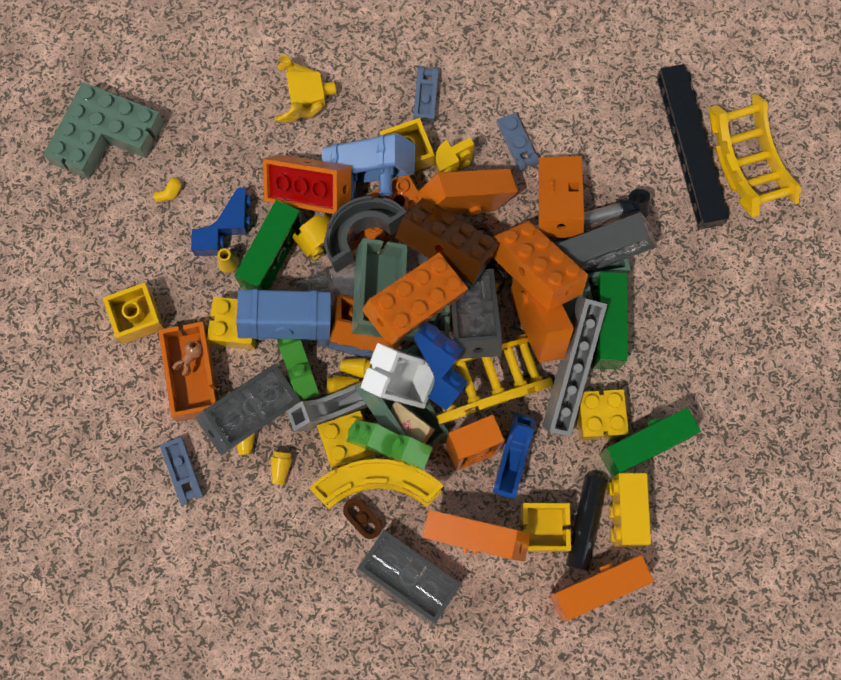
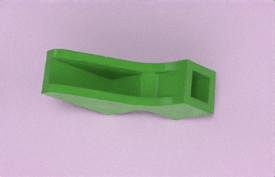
[277,339,320,403]
[346,420,433,470]

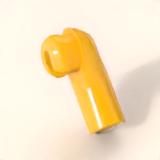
[153,177,181,203]

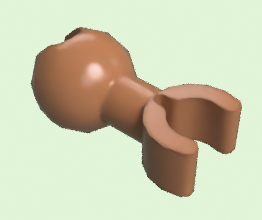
[173,341,203,376]

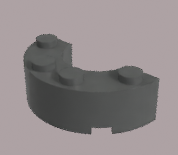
[324,196,407,273]

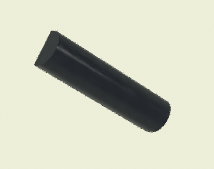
[565,476,607,571]

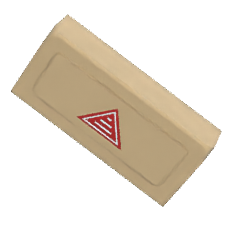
[390,401,435,444]

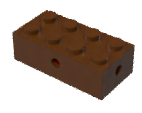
[395,198,500,285]

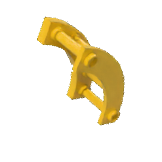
[709,94,801,217]
[436,334,553,425]
[309,459,444,510]

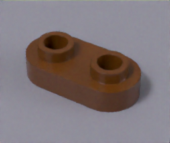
[343,498,382,539]

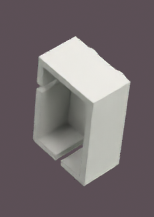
[360,343,434,409]

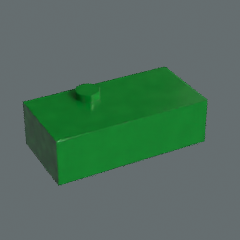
[234,200,303,290]
[593,272,628,370]
[599,407,701,477]

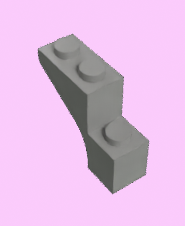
[287,383,368,432]

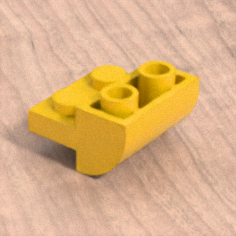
[435,137,474,175]

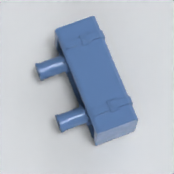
[322,133,415,200]
[236,289,331,341]

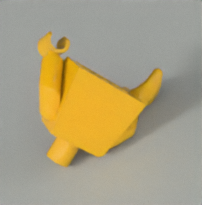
[274,54,336,124]

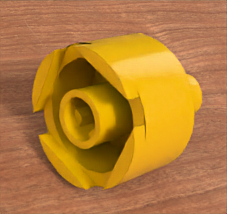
[292,212,331,261]

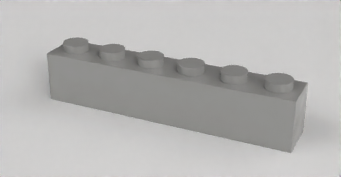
[542,297,607,437]

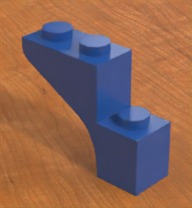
[191,187,252,256]
[414,321,468,411]
[493,412,536,499]

